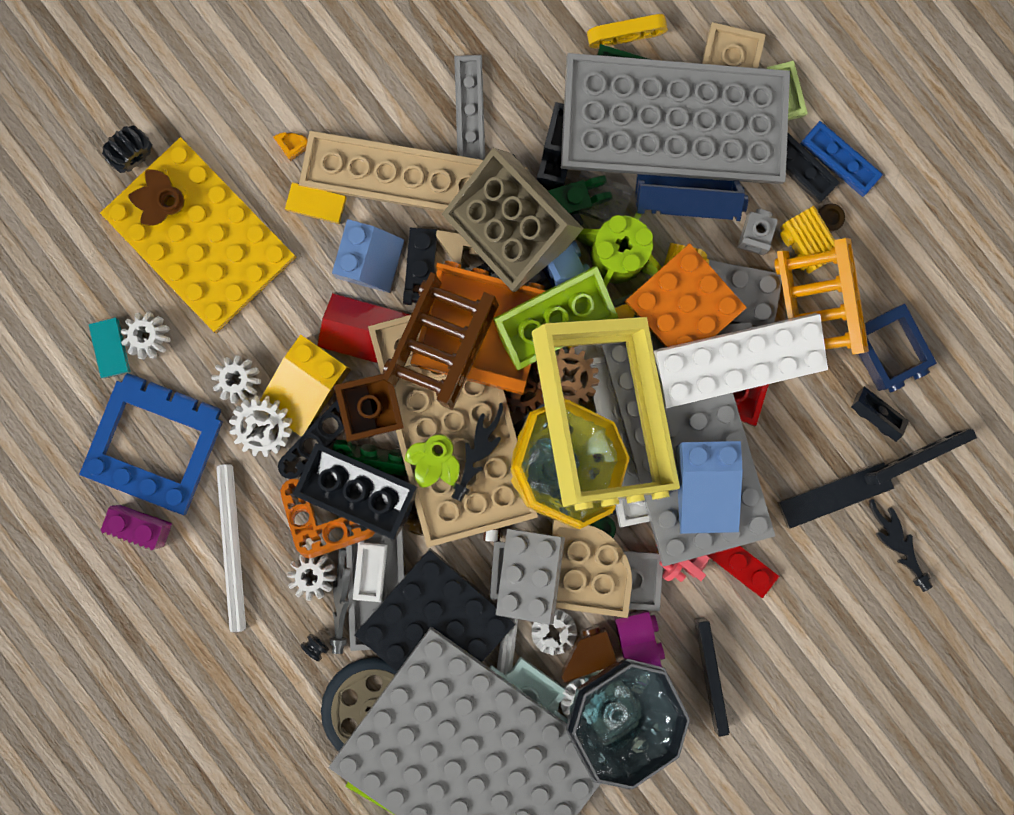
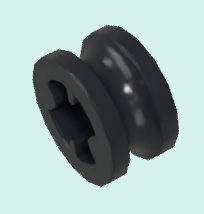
[300,634,329,662]

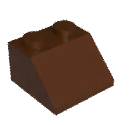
[334,374,404,442]

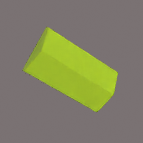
[493,266,619,370]

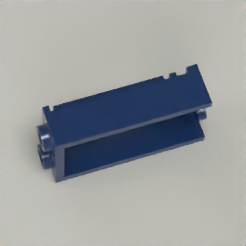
[634,174,748,221]

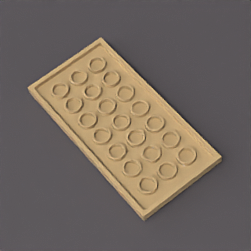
[368,315,538,548]

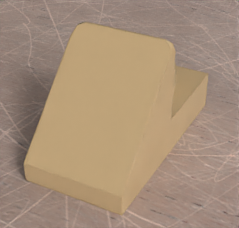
[436,230,480,269]

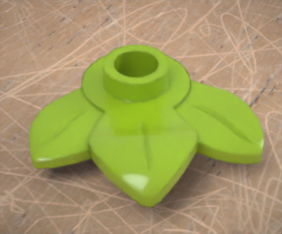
[404,434,460,488]

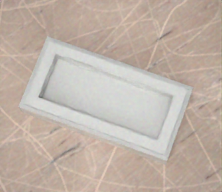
[353,542,388,602]

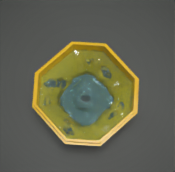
[511,398,630,529]

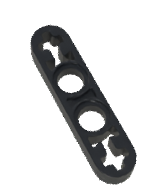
[278,400,345,479]

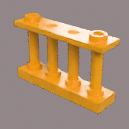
[774,238,869,355]

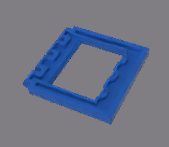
[79,373,223,515]

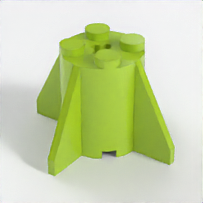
[575,212,662,287]

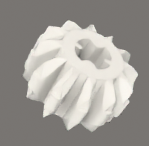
[121,312,171,360]
[211,356,261,404]
[287,555,336,601]

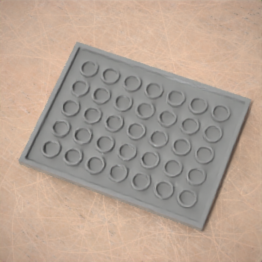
[328,627,601,815]

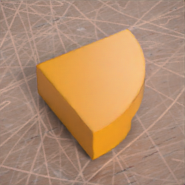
[273,132,308,162]

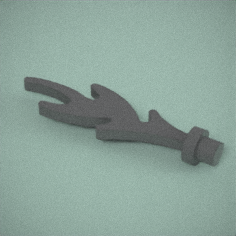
[330,549,350,654]

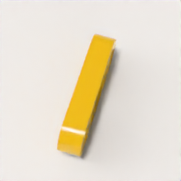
[587,14,668,48]

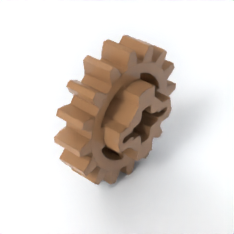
[537,347,599,405]

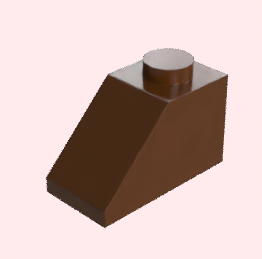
[561,625,617,683]

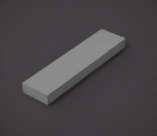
[454,55,485,160]

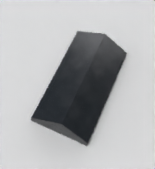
[293,443,418,540]

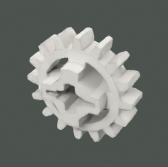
[229,395,292,457]

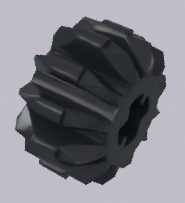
[102,125,153,173]

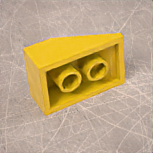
[260,334,351,437]

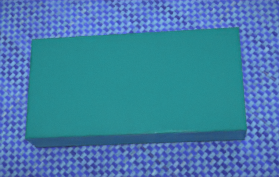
[88,318,131,379]

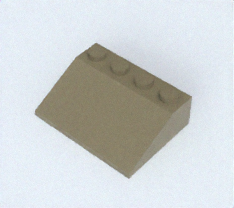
[442,147,584,292]

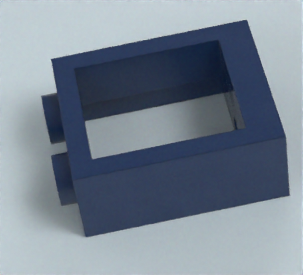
[848,303,937,393]

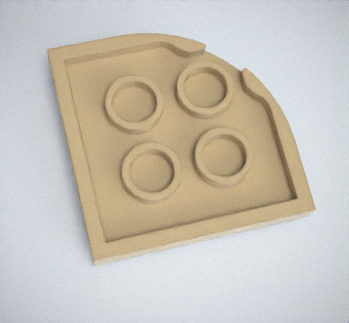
[551,520,632,618]

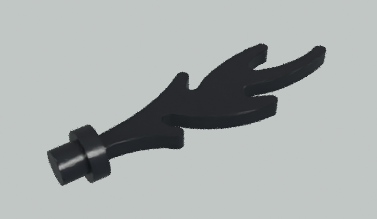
[451,403,503,502]
[869,499,933,592]

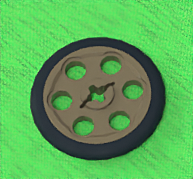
[321,657,397,751]

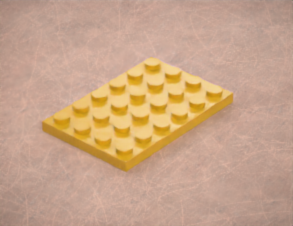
[100,137,297,334]

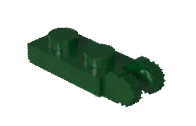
[548,175,613,215]

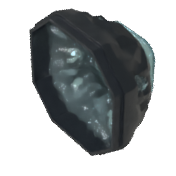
[566,659,690,789]

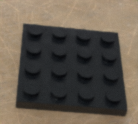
[354,548,516,672]

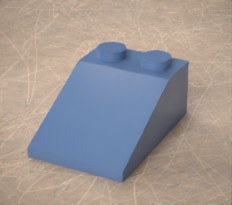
[676,441,743,534]

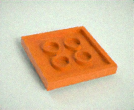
[624,243,747,348]

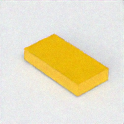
[285,182,347,225]

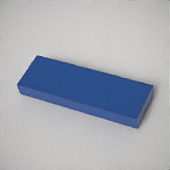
[800,121,883,197]

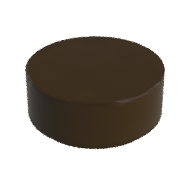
[818,203,845,233]

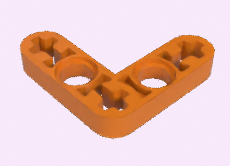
[280,479,376,558]

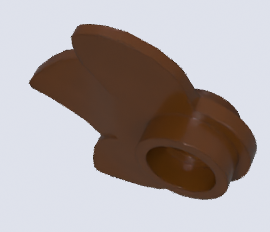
[128,169,185,226]

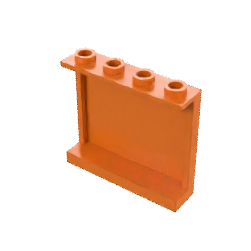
[410,261,545,395]

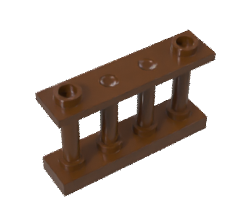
[383,272,499,410]

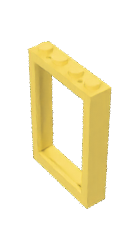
[531,317,680,511]

